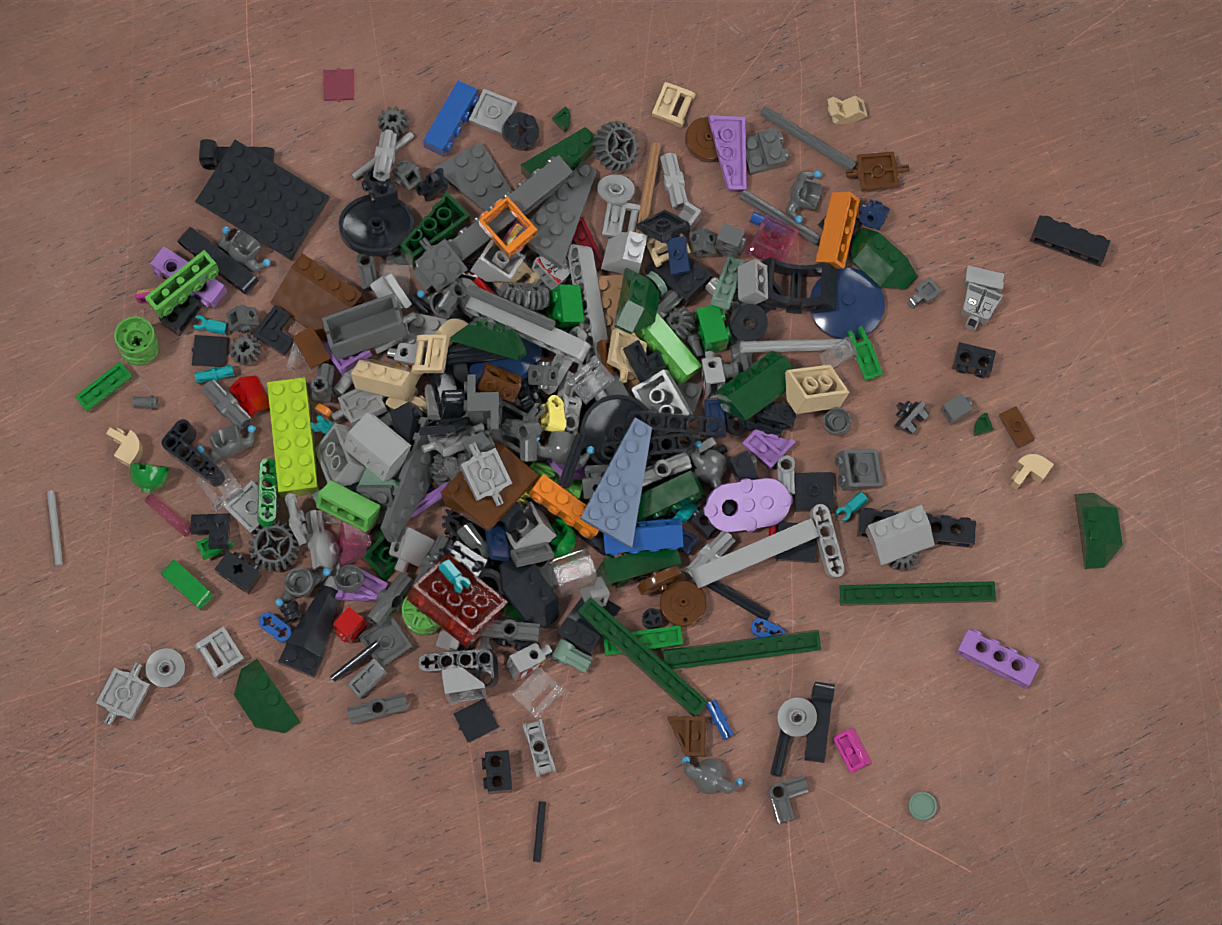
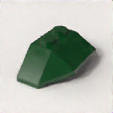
[850,227,918,290]
[614,268,660,334]
[450,318,527,360]
[1074,493,1123,569]
[234,659,301,734]

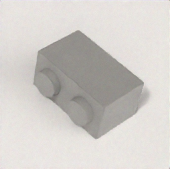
[738,259,768,304]

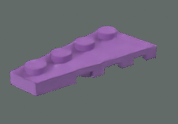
[708,115,747,191]

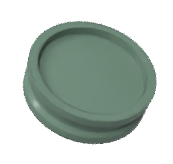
[645,271,667,297]
[908,792,937,821]

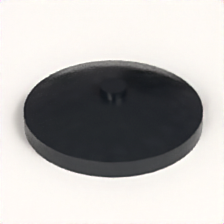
[339,195,414,256]
[580,395,657,465]

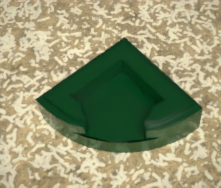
[552,106,570,133]
[973,412,993,437]

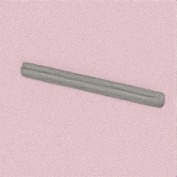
[739,339,850,353]

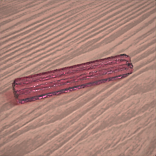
[145,494,191,537]

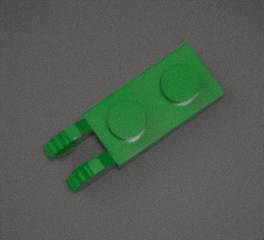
[847,326,883,382]

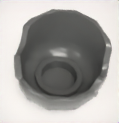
[823,407,852,436]
[333,565,364,593]

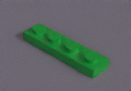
[603,626,683,656]

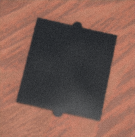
[191,335,229,367]
[453,698,499,743]

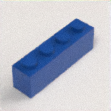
[423,80,479,157]
[603,518,683,555]

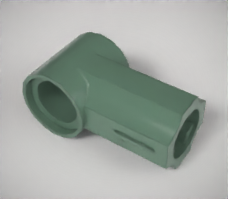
[551,639,593,674]

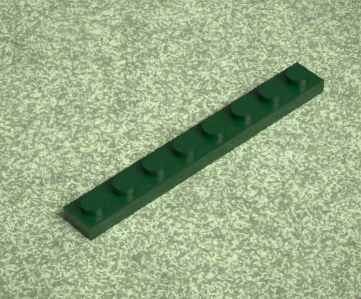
[839,581,996,606]
[577,597,708,716]
[663,629,821,670]

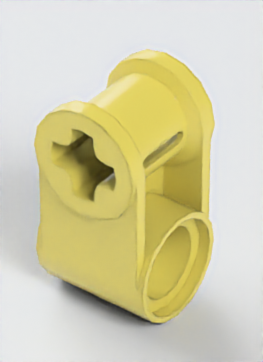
[540,395,566,432]

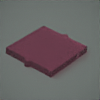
[323,68,354,102]

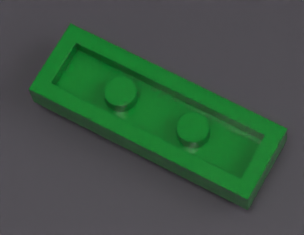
[75,362,133,412]

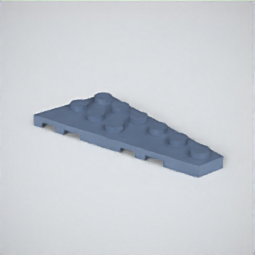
[580,418,652,548]

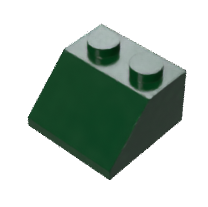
[352,524,398,580]

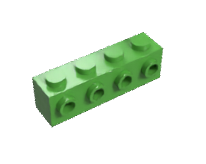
[145,250,219,318]
[635,313,702,385]

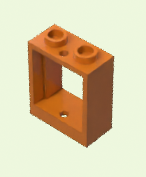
[479,196,538,258]

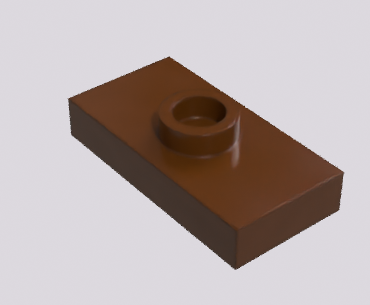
[999,406,1035,448]

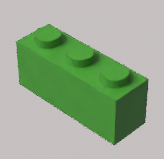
[317,481,380,532]

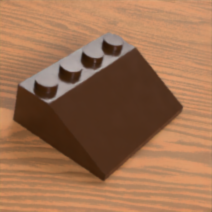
[270,253,365,342]
[440,440,539,531]

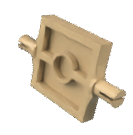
[607,328,647,383]

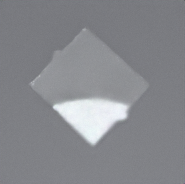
[379,263,410,297]

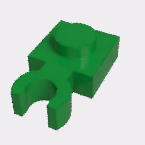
[196,537,233,560]

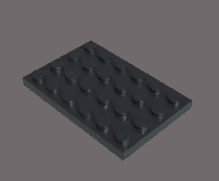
[195,139,330,260]

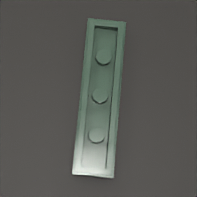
[711,256,745,309]

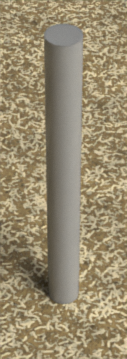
[351,132,414,180]
[47,490,63,566]

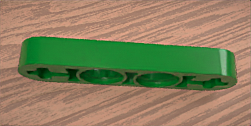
[257,458,277,527]

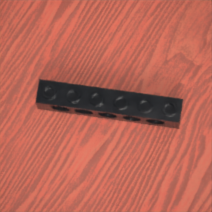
[857,508,976,548]

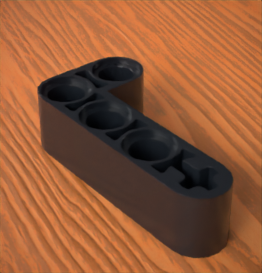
[199,139,275,170]
[429,365,465,419]
[161,419,225,487]
[418,649,499,688]
[804,681,835,763]

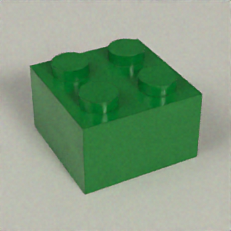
[545,285,584,330]
[695,305,731,353]

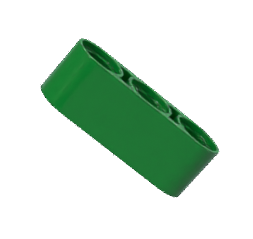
[160,559,214,610]

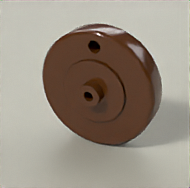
[685,117,718,162]
[637,566,682,596]
[660,580,707,628]

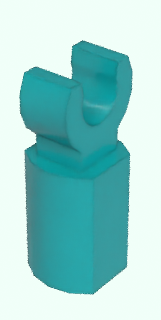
[193,315,228,335]
[310,416,335,434]
[836,491,868,522]
[673,503,697,524]
[439,559,471,593]

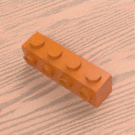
[816,192,860,269]
[528,474,599,539]

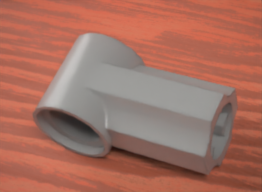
[776,455,795,495]

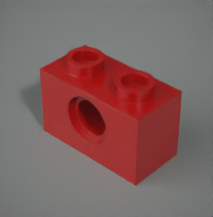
[333,607,367,644]

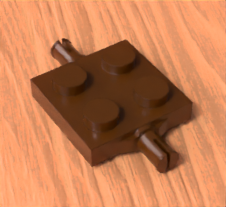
[846,151,910,192]

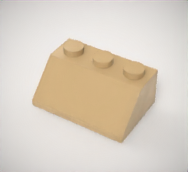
[351,359,422,401]
[785,365,850,414]

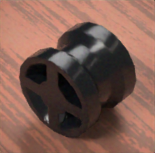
[279,601,303,624]
[642,608,662,630]

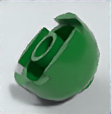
[130,463,169,493]
[548,519,576,559]

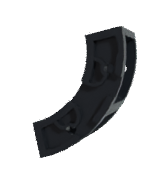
[757,258,837,314]

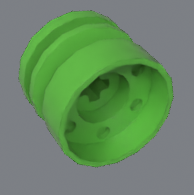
[114,316,159,366]
[402,589,445,636]

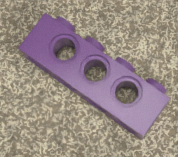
[150,246,227,309]
[955,629,1039,689]

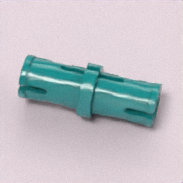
[194,364,235,384]

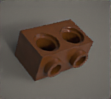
[477,363,522,403]

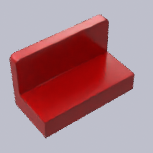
[229,375,270,418]

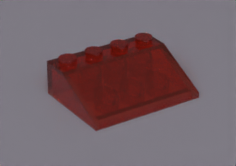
[406,554,508,648]

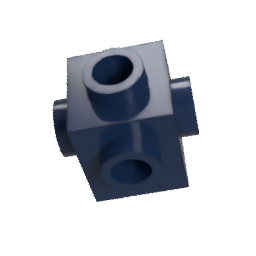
[859,199,890,231]

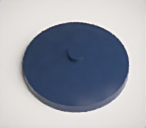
[810,268,885,340]
[467,337,543,382]

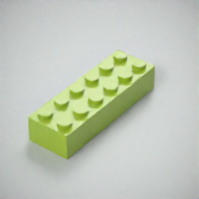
[267,377,319,498]

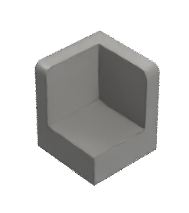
[678,201,701,233]
[580,576,610,606]

